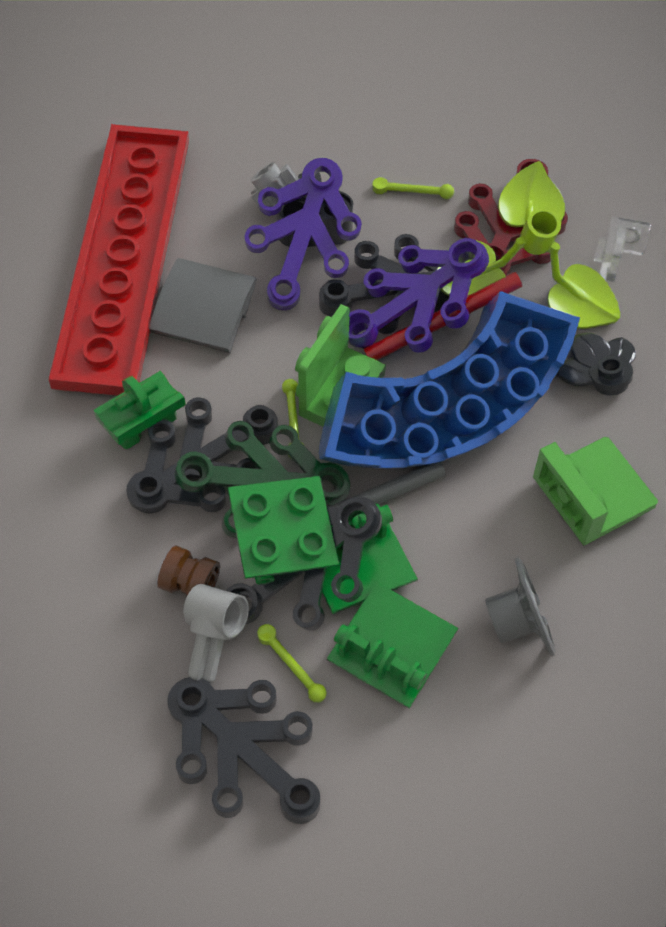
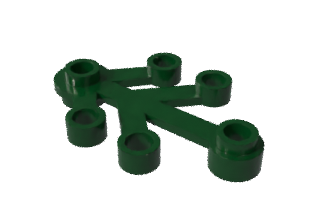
[174,421,351,538]

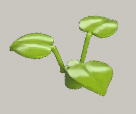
[437,161,620,329]

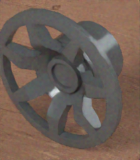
[485,557,556,657]

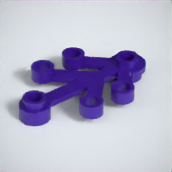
[245,158,362,311]
[348,238,489,353]

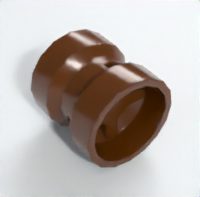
[157,545,221,597]

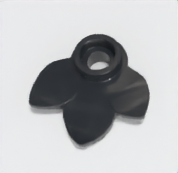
[556,333,636,396]

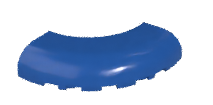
[319,291,580,469]

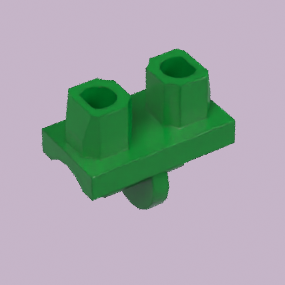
[93,371,186,449]

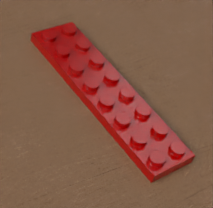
[49,124,189,396]

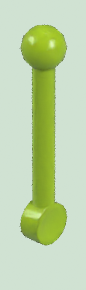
[373,177,454,199]
[282,379,304,459]
[257,624,327,703]

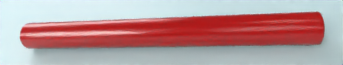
[363,272,523,361]

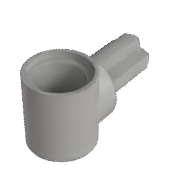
[183,584,249,683]

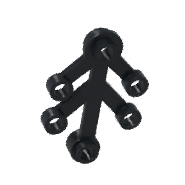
[319,234,449,334]
[126,397,278,514]
[226,496,382,631]
[167,677,320,824]

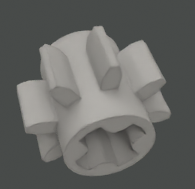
[250,162,299,207]

